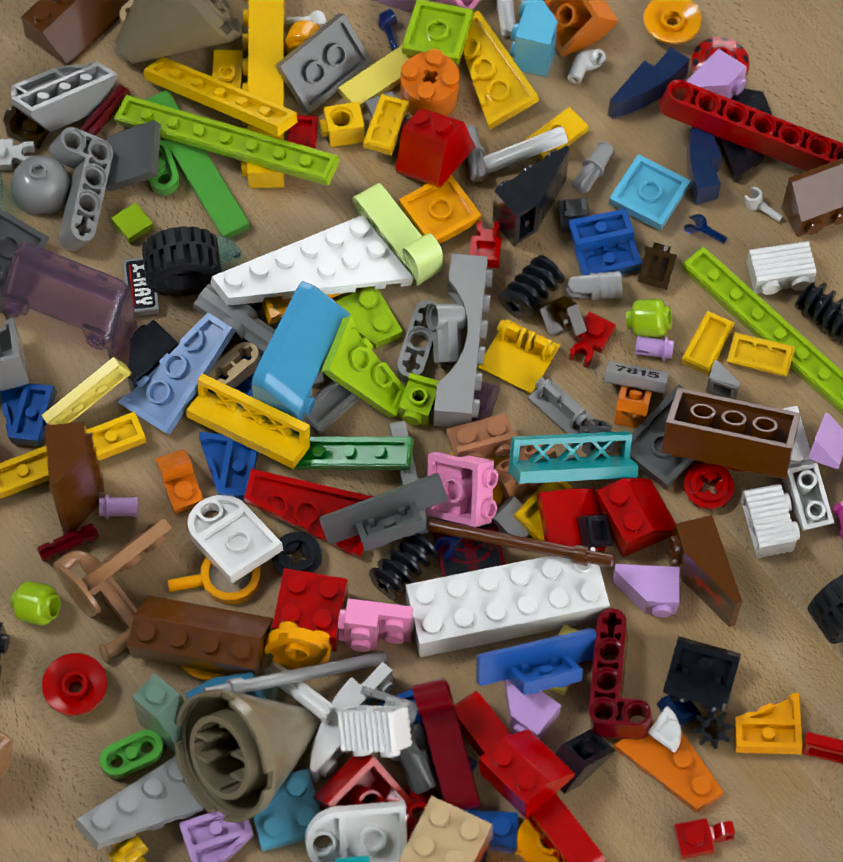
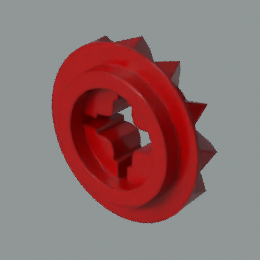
[683,463,734,511]

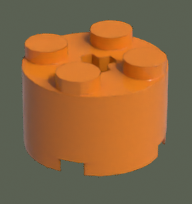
[400,49,460,116]

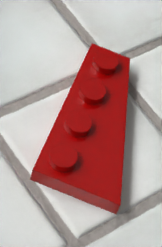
[244,468,374,559]

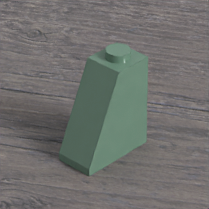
[132,673,185,755]

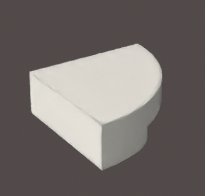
[647,706,681,753]

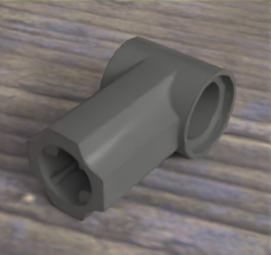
[390,724,439,794]

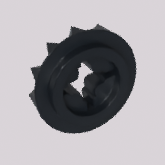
[271,532,322,575]

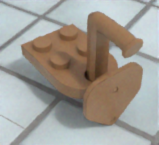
[53,518,172,662]

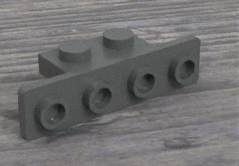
[319,473,448,552]

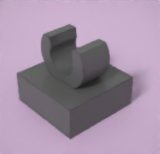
[557,198,590,232]

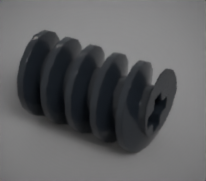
[498,255,565,319]
[794,282,843,345]
[369,533,439,601]

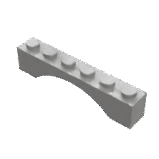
[434,253,493,428]

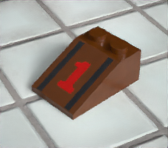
[667,515,742,627]

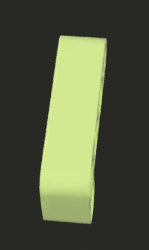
[352,183,443,286]

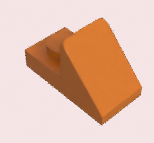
[614,386,652,428]
[155,449,203,515]

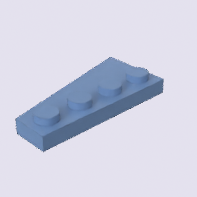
[118,313,236,435]

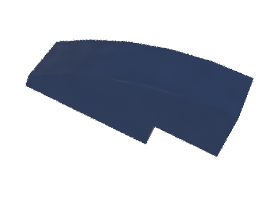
[608,47,690,119]
[687,126,722,205]

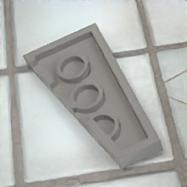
[75,756,208,850]

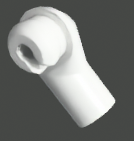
[568,49,606,84]

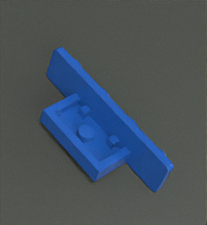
[476,628,597,695]

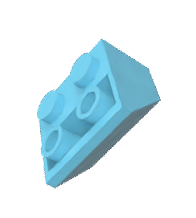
[510,0,557,77]

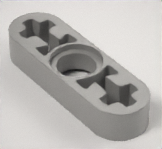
[397,300,436,383]

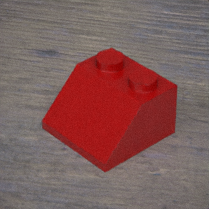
[395,108,476,188]
[596,478,676,558]
[479,729,575,819]
[313,755,414,811]

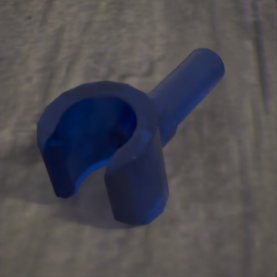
[378,9,398,51]
[684,214,727,244]
[435,525,472,559]

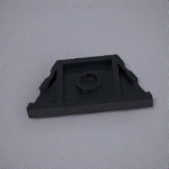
[716,88,772,183]

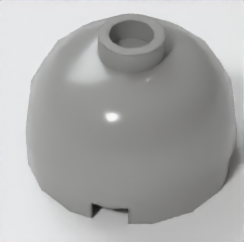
[11,155,71,216]

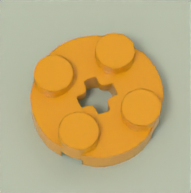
[265,622,331,670]

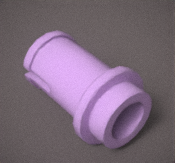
[635,336,674,361]
[99,494,138,519]

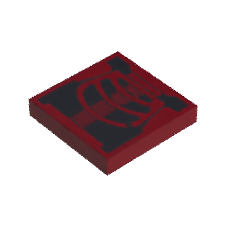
[433,520,505,577]

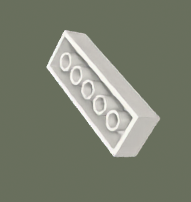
[406,547,610,658]

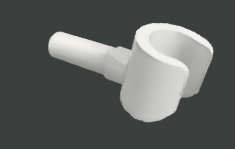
[287,10,327,27]
[744,187,783,222]

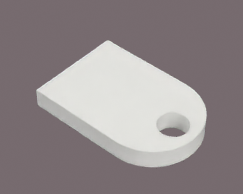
[188,495,283,584]
[305,801,407,862]

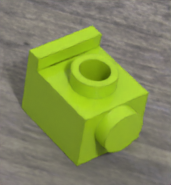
[399,372,439,426]

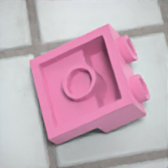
[426,452,498,527]
[338,599,413,652]

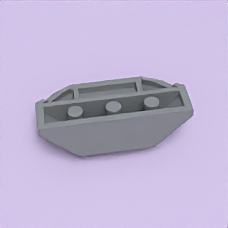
[10,61,118,132]

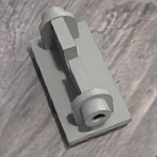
[528,377,594,434]

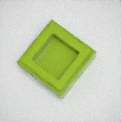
[111,202,154,244]

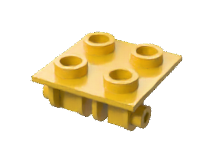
[478,319,561,394]

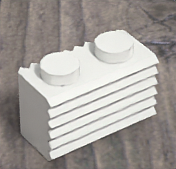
[746,241,816,295]
[741,484,800,558]
[337,705,412,757]

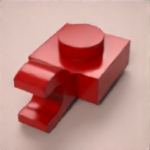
[674,818,735,860]

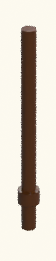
[428,519,615,568]

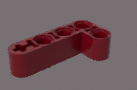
[589,608,652,739]
[412,677,481,811]

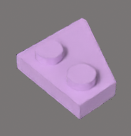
[179,810,253,862]

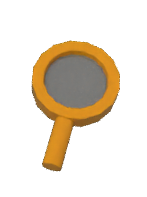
[168,557,261,605]

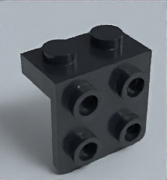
[663,636,741,711]

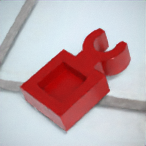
[469,220,502,268]
[569,311,616,368]

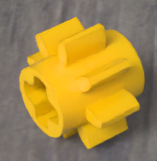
[107,835,149,862]

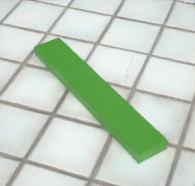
[145,89,250,241]

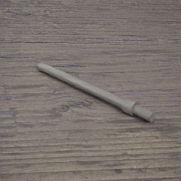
[202,651,387,694]

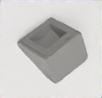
[706,360,740,400]
[492,496,529,537]

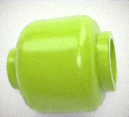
[626,298,672,338]
[10,581,61,626]

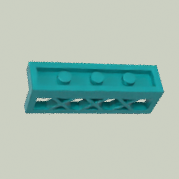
[508,431,638,484]

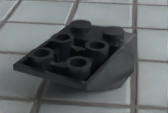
[492,145,570,246]

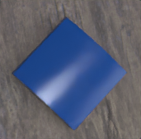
[568,208,642,276]

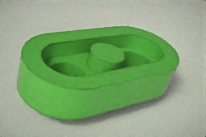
[148,139,180,195]
[100,729,164,779]

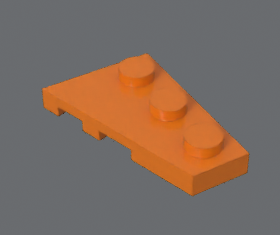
[613,719,724,813]

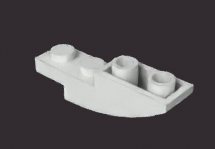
[781,406,834,531]
[310,662,393,783]

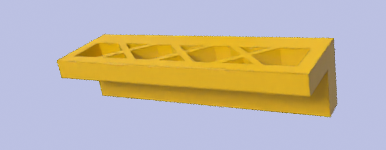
[186,373,310,469]

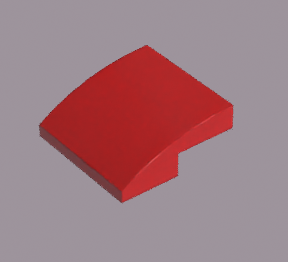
[537,488,606,556]

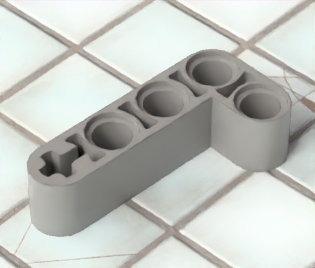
[50,127,113,252]

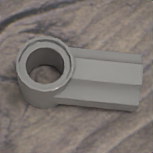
[426,303,466,365]

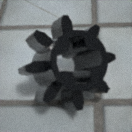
[692,710,734,749]

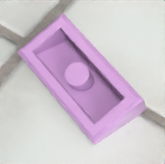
[808,412,843,469]

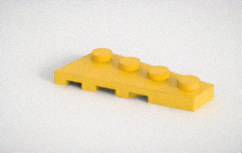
[463,10,539,130]

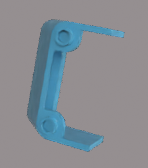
[252,281,350,435]

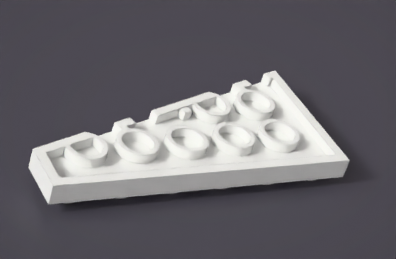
[210,215,413,306]

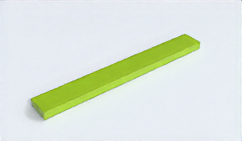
[114,95,340,186]
[681,246,843,415]

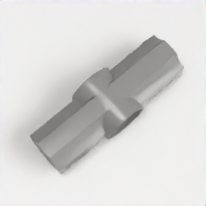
[193,284,275,354]

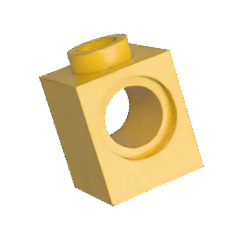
[319,101,365,148]

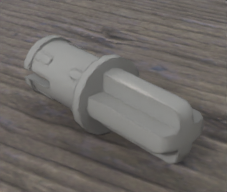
[465,125,487,182]
[572,141,615,194]

